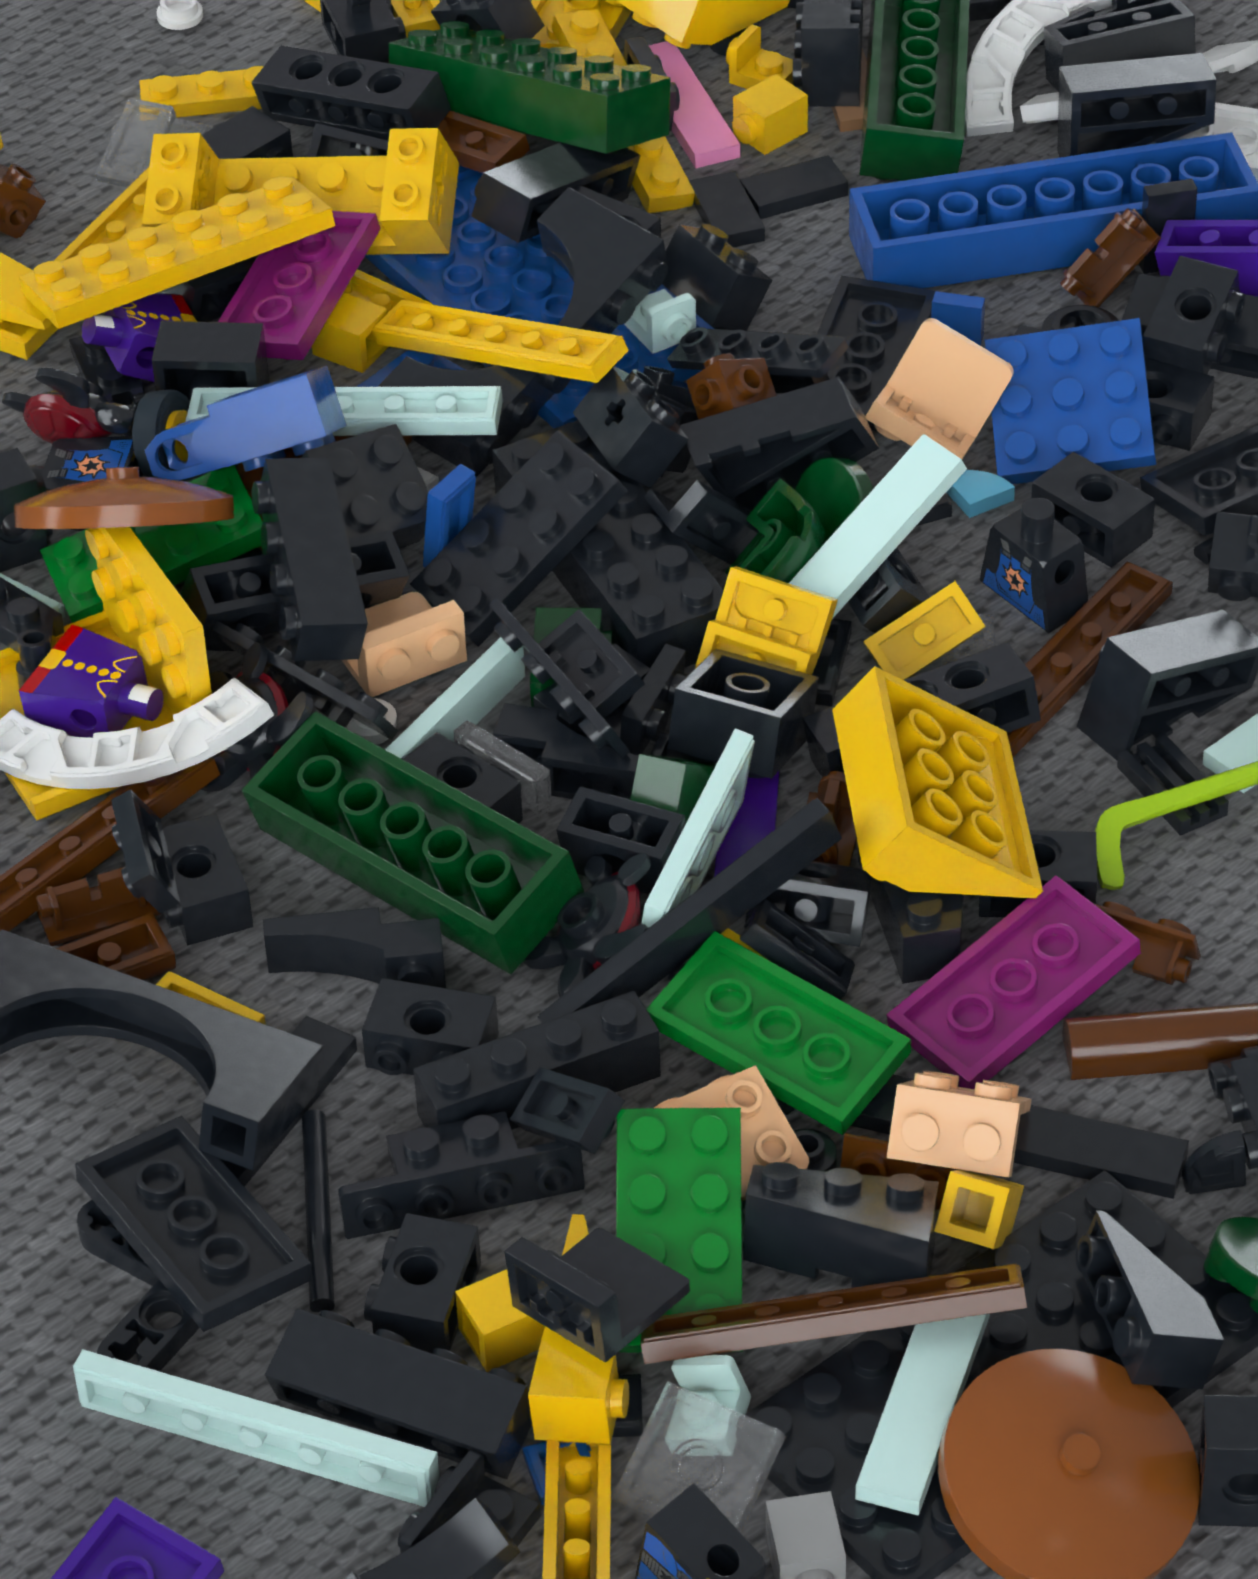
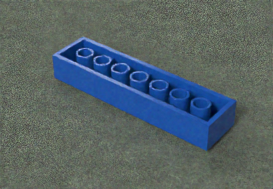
[849,132,1258,289]

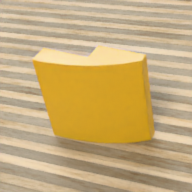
[695,566,838,675]

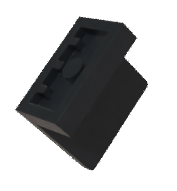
[504,1228,690,1363]

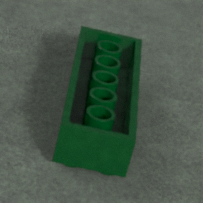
[859,0,970,181]
[389,21,671,154]
[242,711,584,974]

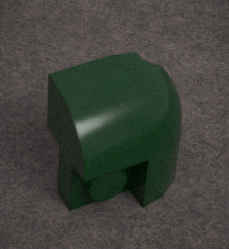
[725,478,825,583]

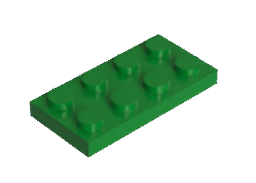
[40,465,263,623]
[646,931,911,1135]
[616,1108,743,1353]

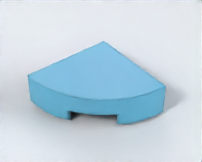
[946,470,1015,518]

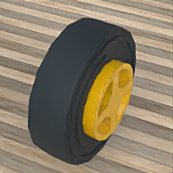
[132,390,190,481]

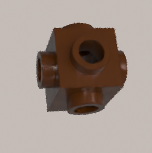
[0,163,46,238]
[686,353,777,420]

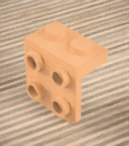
[865,318,1014,460]
[342,592,467,697]
[654,1065,809,1202]
[886,1071,1032,1178]

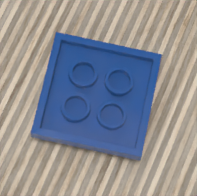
[985,318,1157,484]

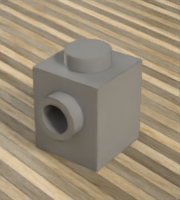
[766,1491,846,1579]

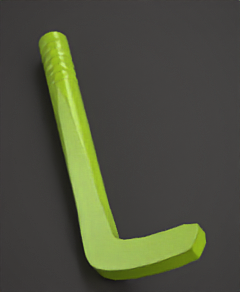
[1094,761,1258,890]

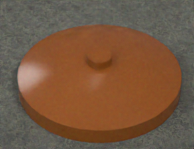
[14,467,234,529]
[938,1349,1200,1579]

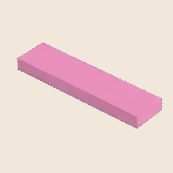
[648,41,740,168]

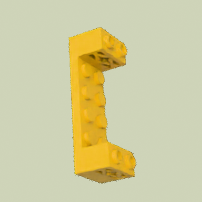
[142,128,459,255]

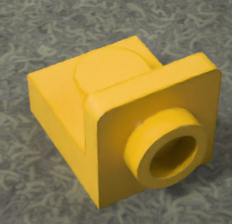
[726,24,793,89]

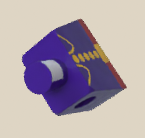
[82,294,197,382]
[19,624,164,738]

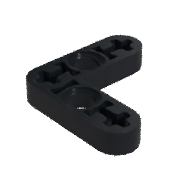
[77,1200,200,1372]

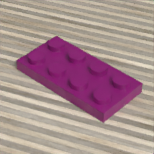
[218,211,381,360]
[886,876,1141,1089]

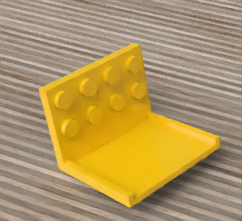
[0,527,212,821]

